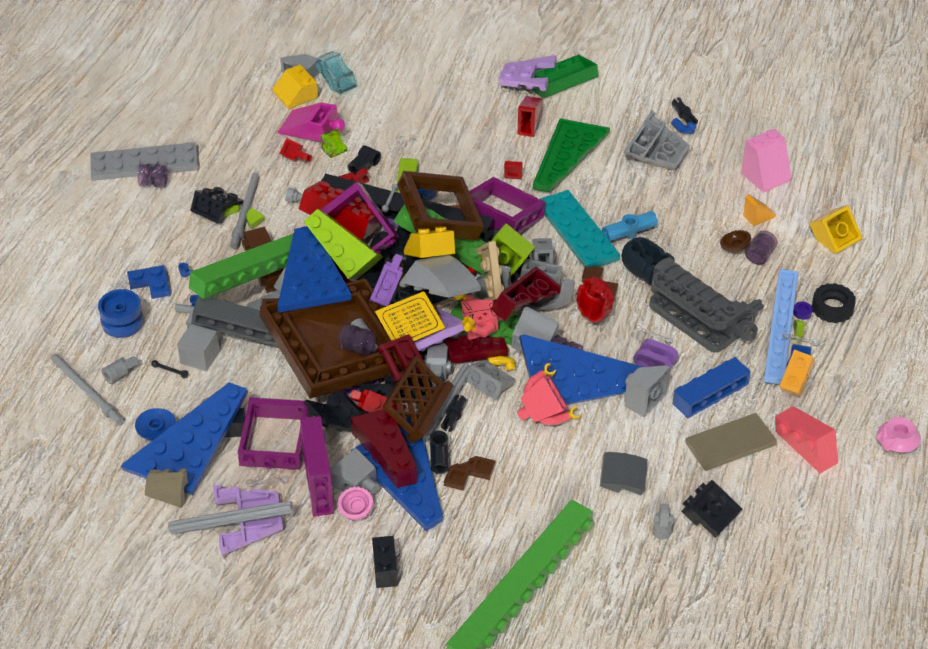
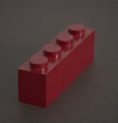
[491,266,561,321]

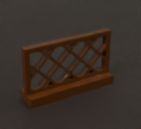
[382,356,454,443]

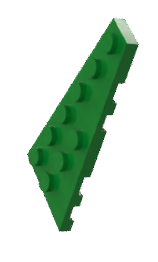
[533,118,610,192]

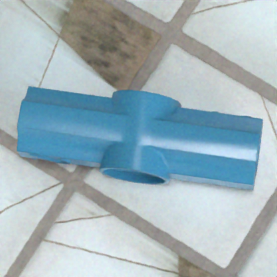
[602,211,658,241]

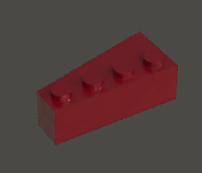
[351,409,417,488]

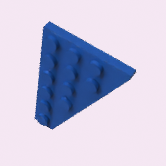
[277,226,351,313]
[519,335,643,405]
[121,382,248,496]
[351,416,443,531]

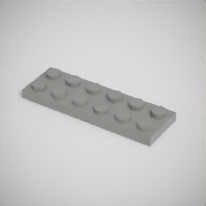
[90,142,198,181]

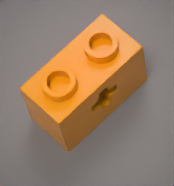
[779,350,815,398]

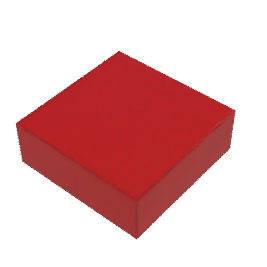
[504,161,523,180]

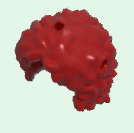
[576,276,615,323]

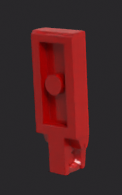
[350,390,407,425]

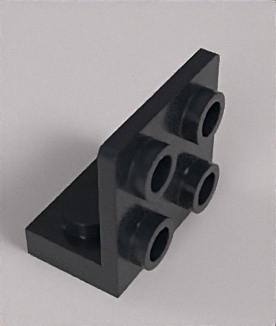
[190,187,244,223]
[304,390,364,432]

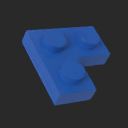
[127,265,170,299]

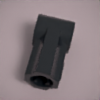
[348,145,381,175]
[430,430,449,474]

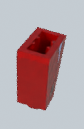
[517,96,543,137]

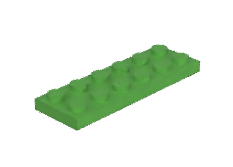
[394,204,486,274]

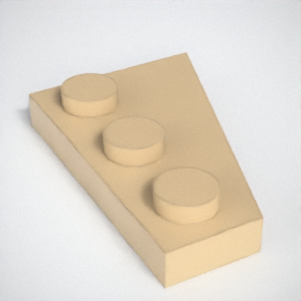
[476,241,504,302]

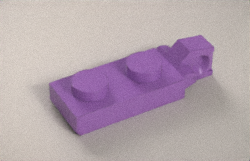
[369,254,403,307]

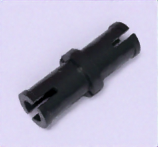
[671,97,698,124]
[441,394,467,432]

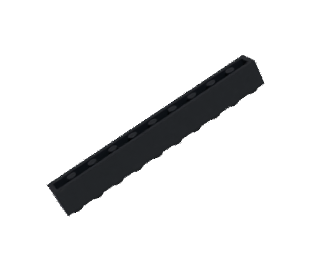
[321,173,494,243]

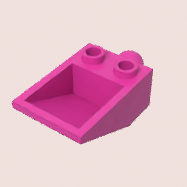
[278,102,345,142]

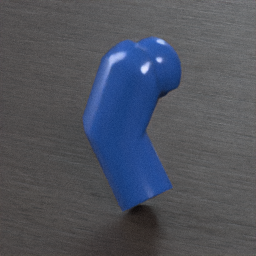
[671,118,697,134]

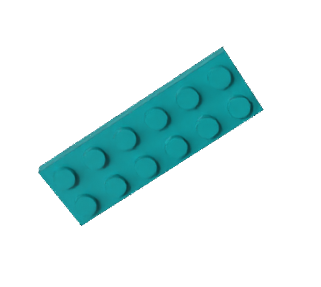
[540,189,620,268]

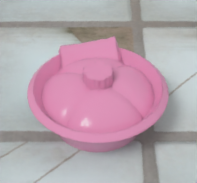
[876,417,921,452]

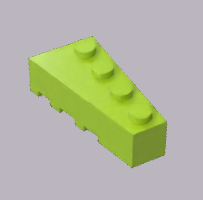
[304,209,383,281]

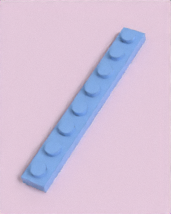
[764,269,798,384]

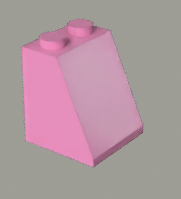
[741,129,791,193]

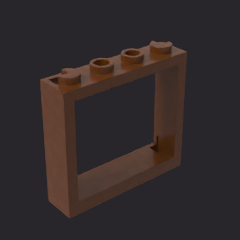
[397,171,484,240]

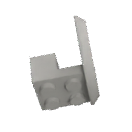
[500,259,575,311]

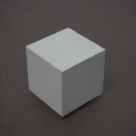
[177,324,220,371]

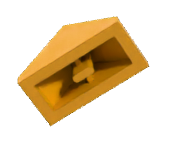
[743,194,776,226]

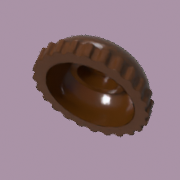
[720,230,751,253]

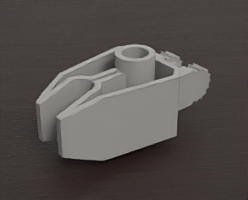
[423,343,451,387]

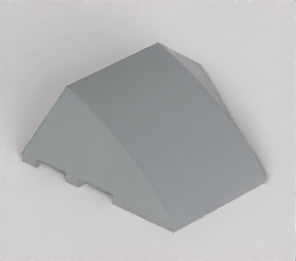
[624,110,690,169]
[400,255,481,298]

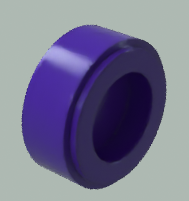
[793,302,813,320]

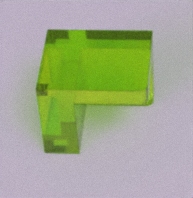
[321,129,348,158]

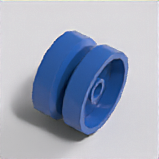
[98,289,144,338]

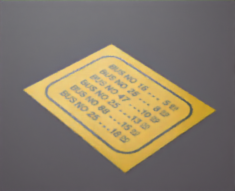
[375,291,445,341]

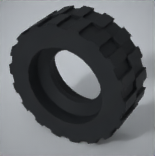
[812,283,856,323]

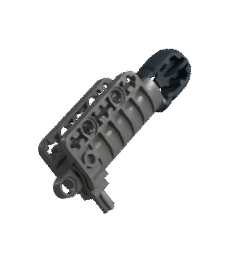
[621,237,764,353]

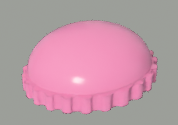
[337,486,374,520]

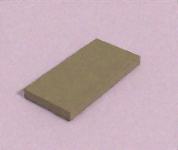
[685,413,777,471]

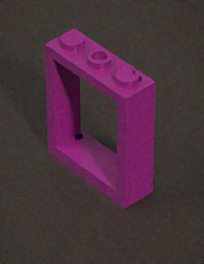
[460,177,546,233]
[321,182,399,255]
[237,397,311,470]
[300,416,334,517]

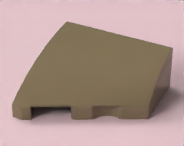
[145,468,188,508]

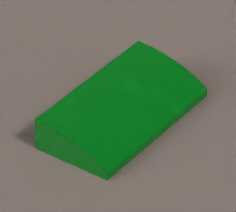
[532,54,599,98]

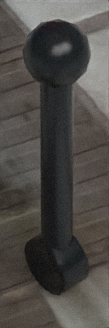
[151,360,189,378]

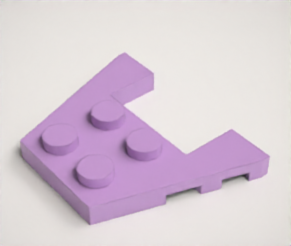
[499,55,557,91]
[213,485,283,555]

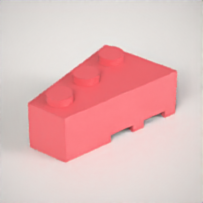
[775,406,838,474]

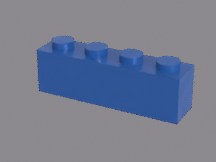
[672,357,751,418]

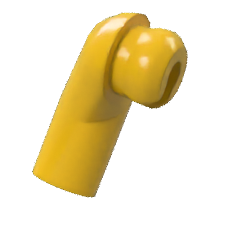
[488,356,516,371]

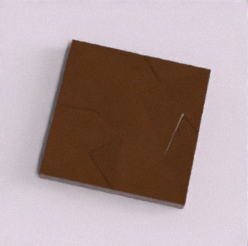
[259,278,403,399]

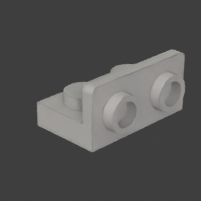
[466,360,515,400]

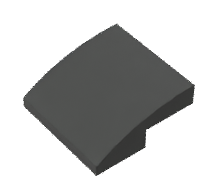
[600,452,648,495]

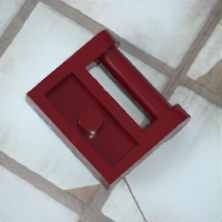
[377,334,425,383]

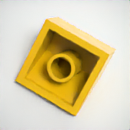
[272,64,318,109]
[809,205,863,254]
[404,227,455,258]

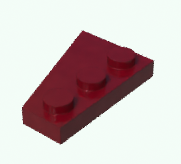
[443,336,508,364]

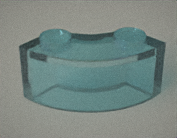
[315,51,357,94]

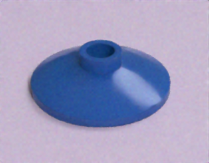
[135,408,176,440]

